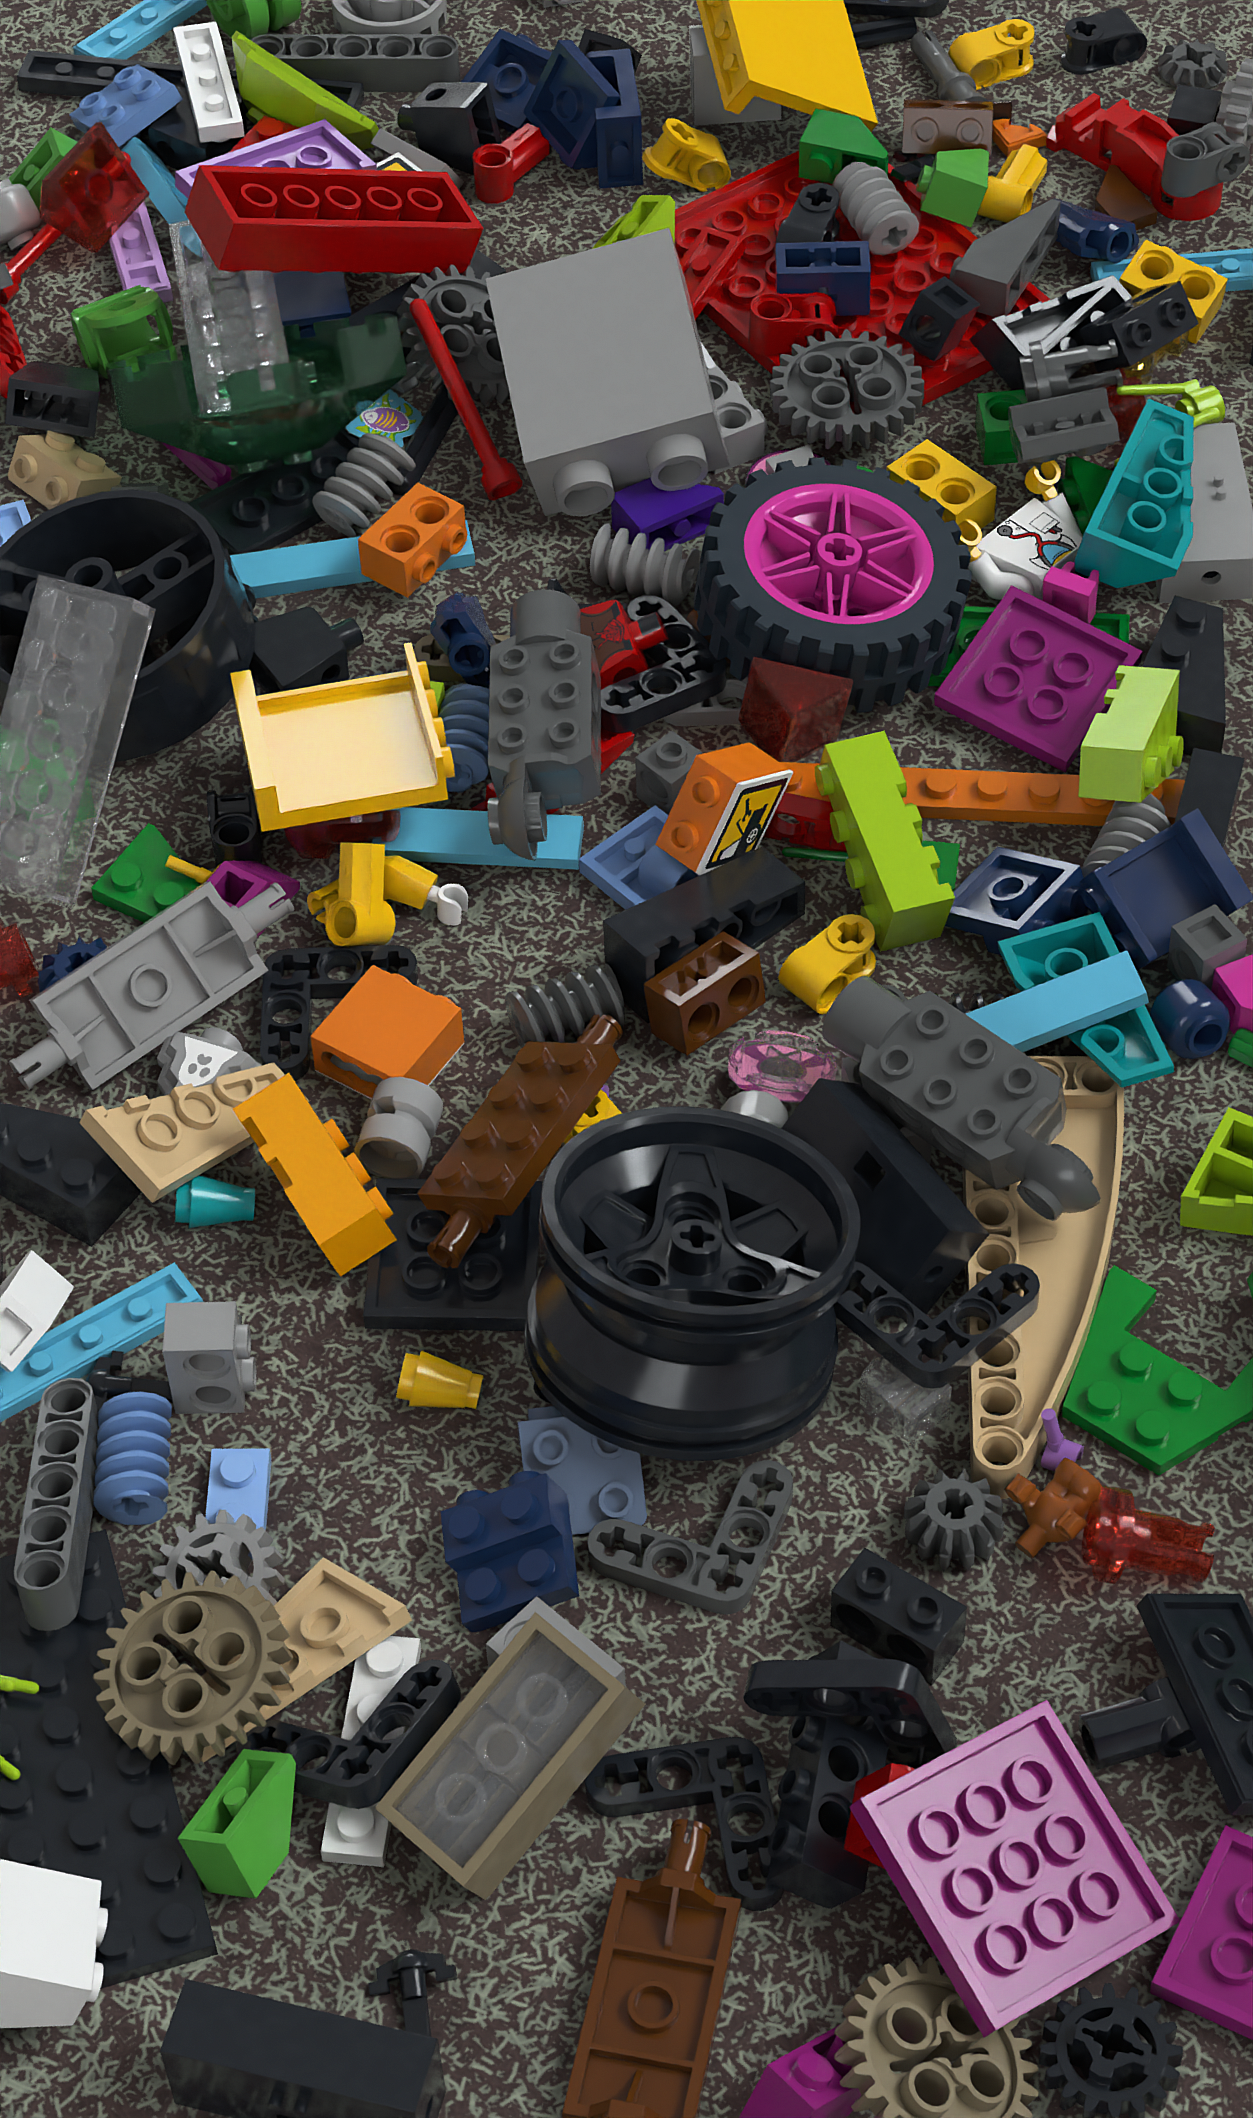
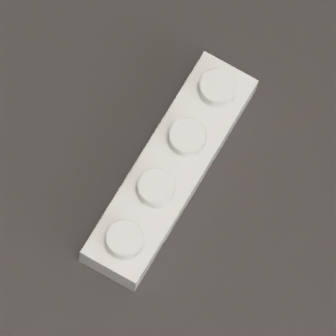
[173,22,244,143]
[321,1636,421,1867]

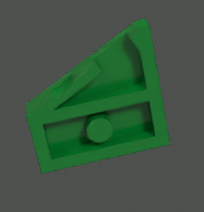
[91,823,200,923]

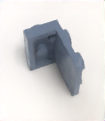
[517,1406,647,1535]

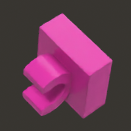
[1043,561,1099,624]

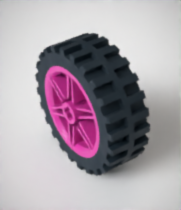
[694,458,972,714]

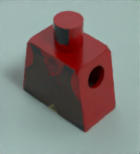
[580,600,668,690]

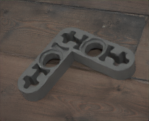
[587,1460,793,1615]

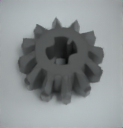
[904,1468,1005,1572]

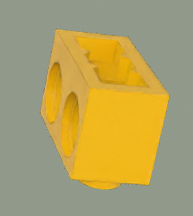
[1119,239,1228,344]
[886,439,997,529]

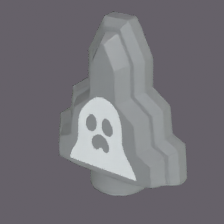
[157,1027,262,1095]

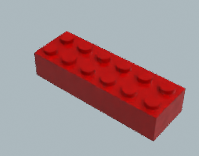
[184,165,484,274]

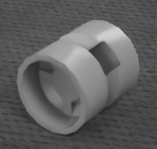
[354,1077,443,1179]

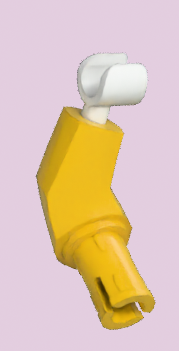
[307,855,468,926]

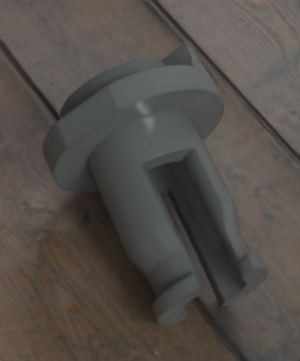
[1019,339,1123,403]

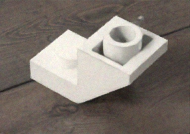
[0,1250,74,1372]

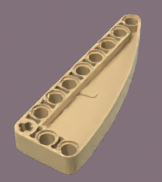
[962,1056,1124,1499]

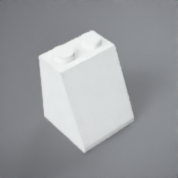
[0,1859,108,2028]

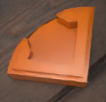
[992,119,1047,157]

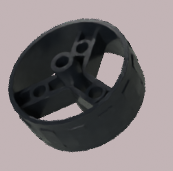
[0,489,255,763]

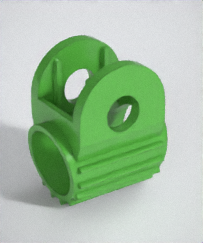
[70,285,178,381]

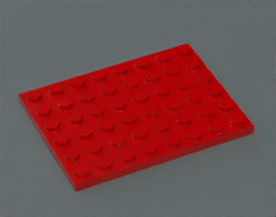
[675,150,1051,413]

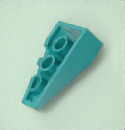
[1074,398,1194,588]
[998,912,1174,1088]

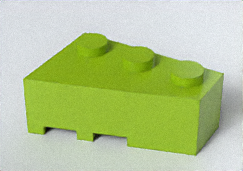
[1078,665,1184,803]

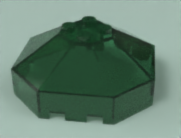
[105,313,407,474]

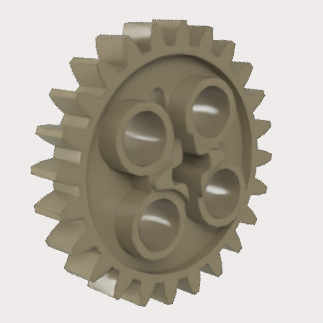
[93,1571,293,1765]
[834,1958,1039,2118]

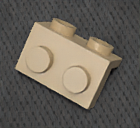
[7,431,122,510]

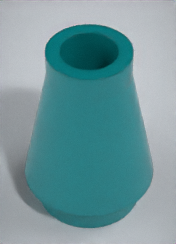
[175,1175,255,1229]

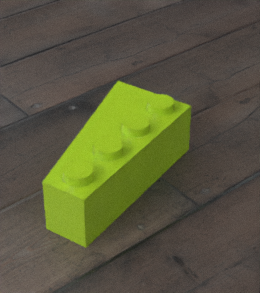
[815,731,955,951]

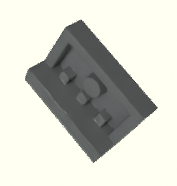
[1008,387,1120,466]

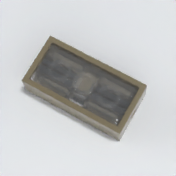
[375,1612,645,1900]

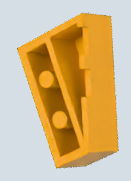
[233,1073,397,1277]

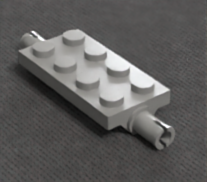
[9,881,294,1090]

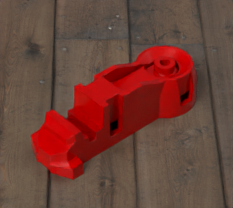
[1046,93,1224,221]

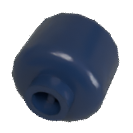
[1150,979,1231,1060]

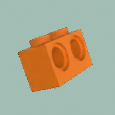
[358,482,467,598]

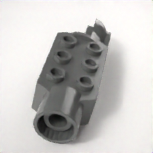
[488,590,601,861]
[822,976,1101,1221]

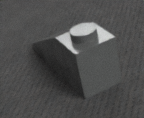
[950,199,1061,318]

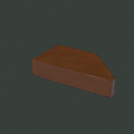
[1095,164,1158,231]

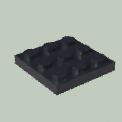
[363,1178,543,1331]

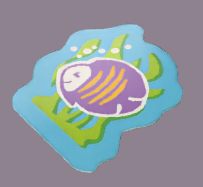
[346,388,423,448]

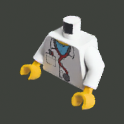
[958,460,1088,601]

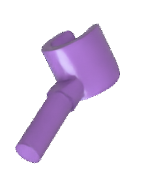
[1041,1408,1084,1472]

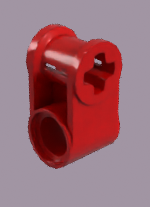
[748,292,839,356]

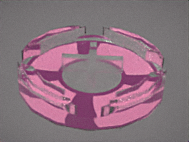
[727,1030,837,1103]

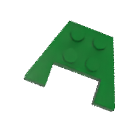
[1062,1265,1253,1476]

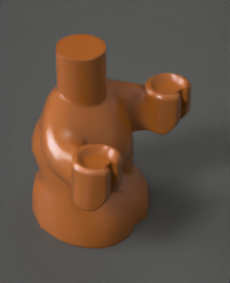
[1004,1458,1107,1559]

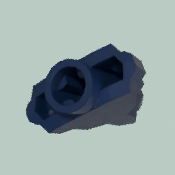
[1053,198,1139,263]
[430,592,496,689]

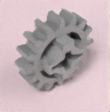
[1216,58,1253,149]
[153,1510,285,1633]

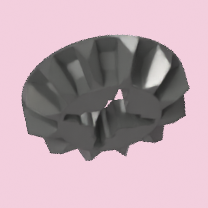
[1158,38,1229,89]

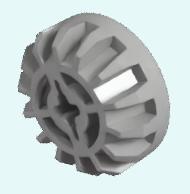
[331,0,447,34]

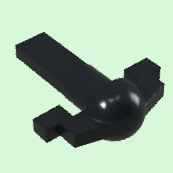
[891,150,935,182]
[86,1351,173,1412]
[368,1949,457,2037]

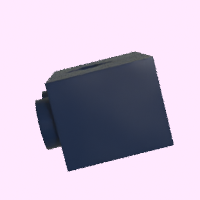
[775,241,871,316]

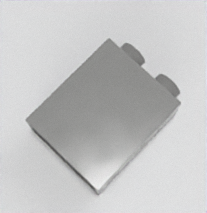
[486,228,730,516]

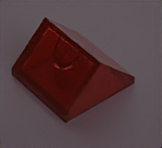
[40,122,150,253]
[738,657,853,762]

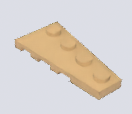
[79,1063,309,1203]
[183,1557,412,1763]

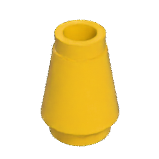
[396,1350,483,1409]

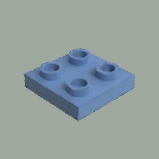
[69,64,183,160]
[579,805,700,910]

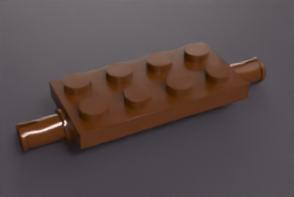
[417,1014,622,1268]
[562,1819,741,2118]

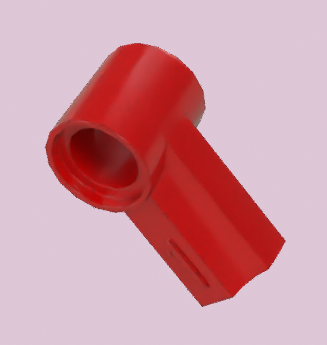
[473,123,549,204]

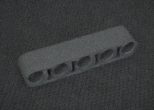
[251,34,461,92]
[14,1378,99,1631]

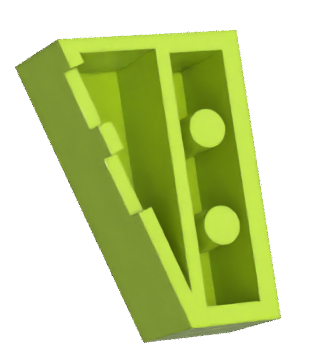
[1180,1107,1253,1236]

